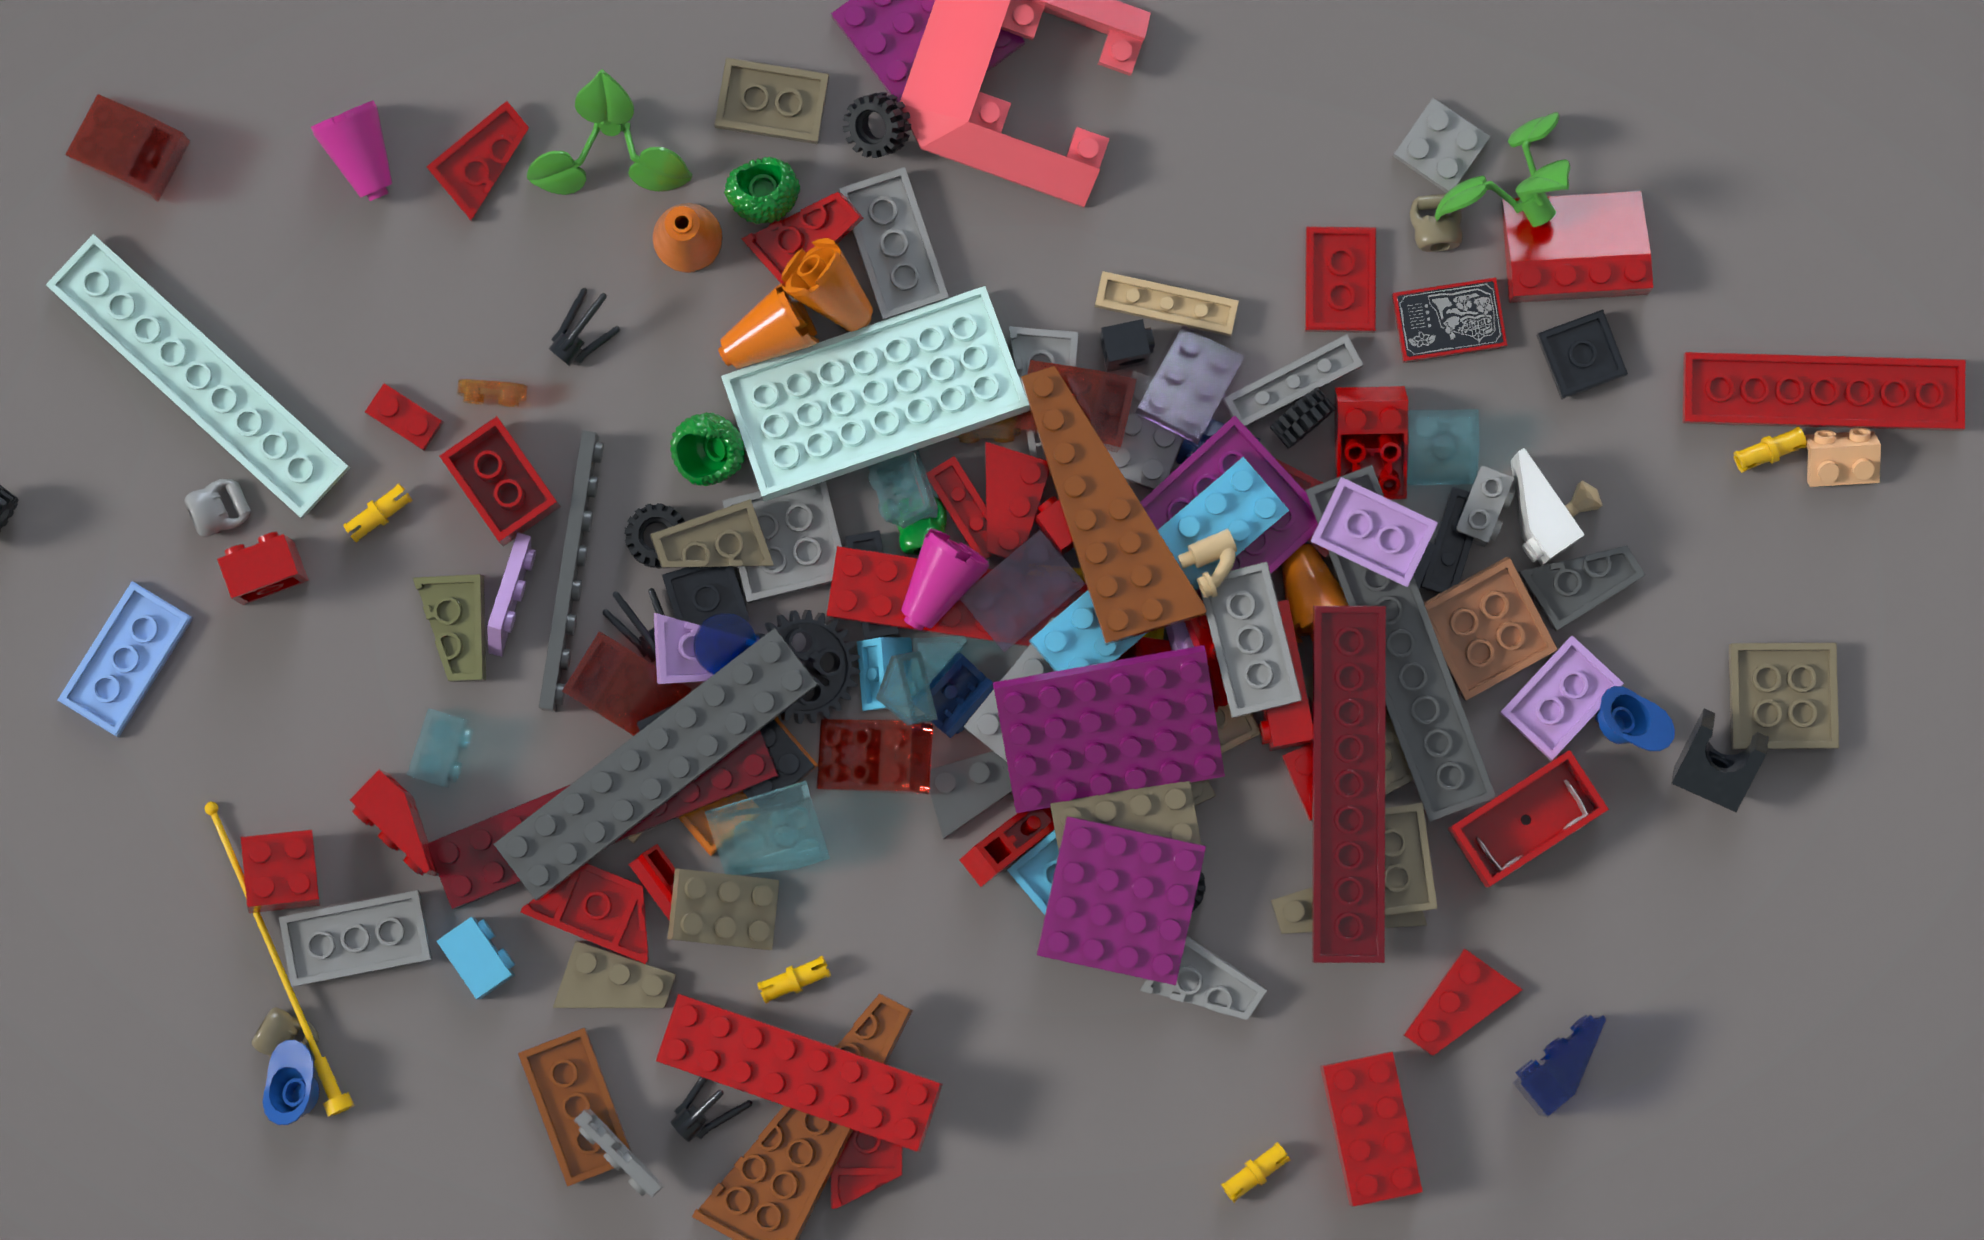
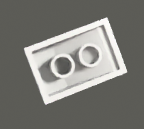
[1510,448,1585,566]

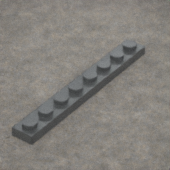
[539,430,604,712]

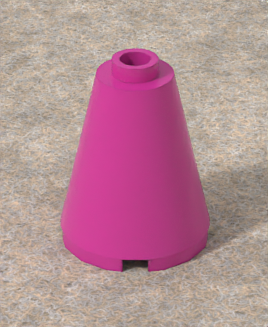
[311,100,392,201]
[901,528,990,631]

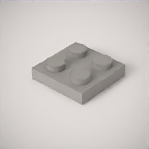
[1393,98,1490,193]

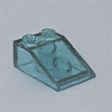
[705,781,830,875]

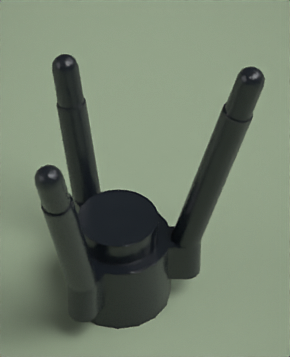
[549,288,620,366]
[602,588,665,662]
[670,1077,752,1142]

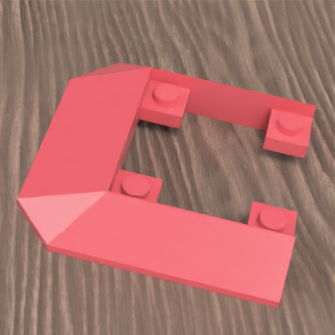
[900,0,1151,208]

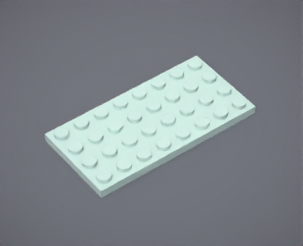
[721,286,1030,502]

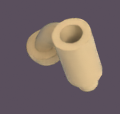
[1177,529,1237,598]

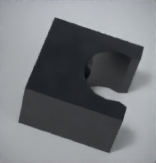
[1671,708,1769,812]

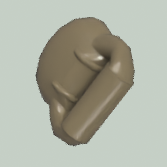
[1410,194,1463,252]
[252,1007,319,1058]

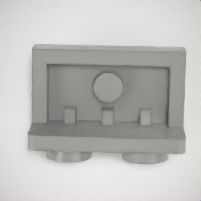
[1456,466,1516,547]

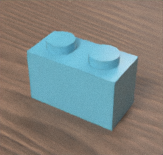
[437,916,515,1000]

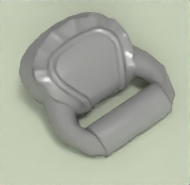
[185,479,251,537]

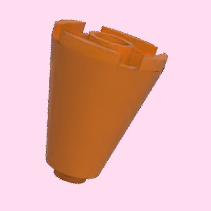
[653,203,723,273]
[781,238,873,332]
[718,283,819,369]
[1281,543,1349,643]

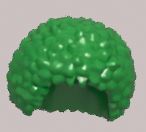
[724,157,800,224]
[670,412,746,486]

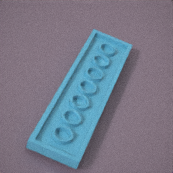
[1029,457,1289,671]

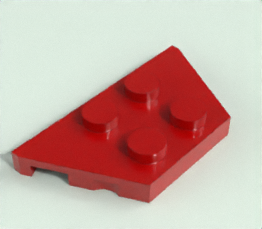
[520,863,649,964]
[831,1130,903,1209]

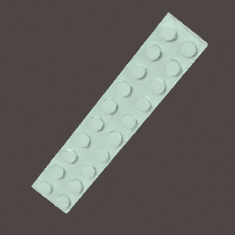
[46,234,350,519]

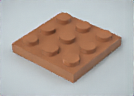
[1424,557,1558,700]

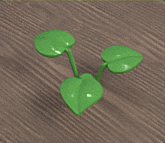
[527,69,693,195]
[1435,112,1571,227]

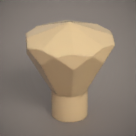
[1565,480,1603,517]

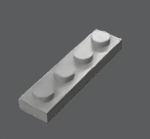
[1223,334,1363,427]

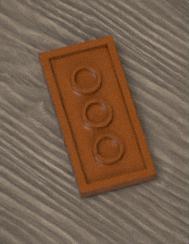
[518,1028,632,1186]

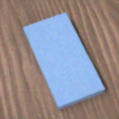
[57,581,193,737]

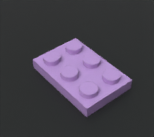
[1311,477,1438,587]
[1499,636,1624,761]

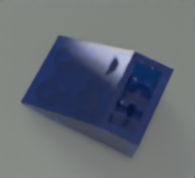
[1512,1014,1606,1117]

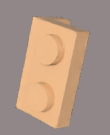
[1805,428,1881,487]

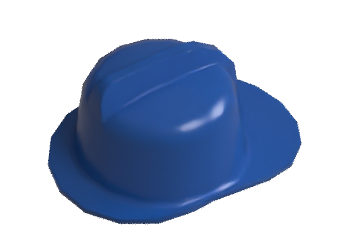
[1595,686,1675,752]
[263,1040,320,1125]

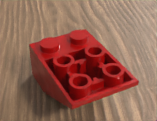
[1334,386,1409,499]
[350,769,438,876]

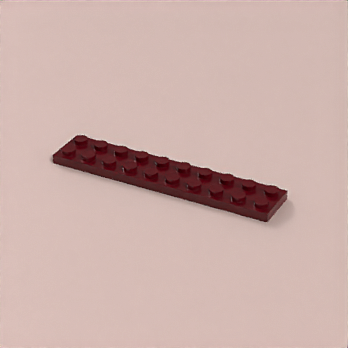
[1312,606,1386,963]
[427,730,779,909]

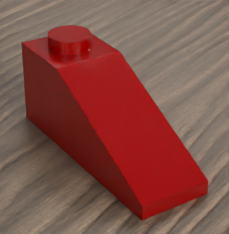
[959,807,1055,887]

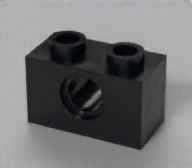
[1100,319,1155,372]

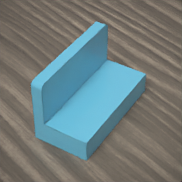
[857,637,916,711]

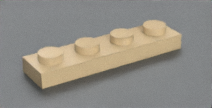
[1095,271,1239,336]

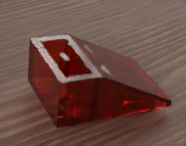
[65,94,190,202]
[1015,360,1137,453]
[562,631,692,736]
[817,719,933,795]

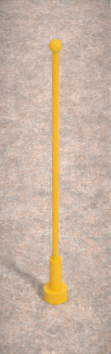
[204,801,354,1117]

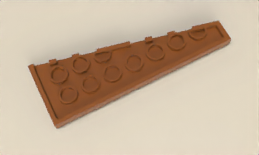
[1021,366,1207,645]
[692,993,913,1240]

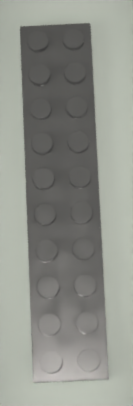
[1305,465,1496,822]
[494,628,819,901]

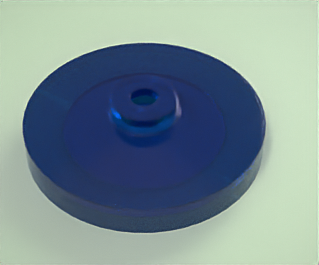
[693,613,757,675]

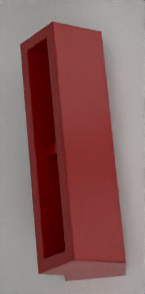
[628,844,675,921]

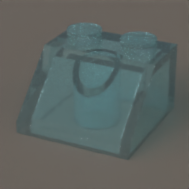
[1407,409,1480,485]

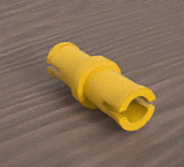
[1733,427,1807,473]
[343,483,413,543]
[757,955,831,1003]
[1221,1142,1291,1203]

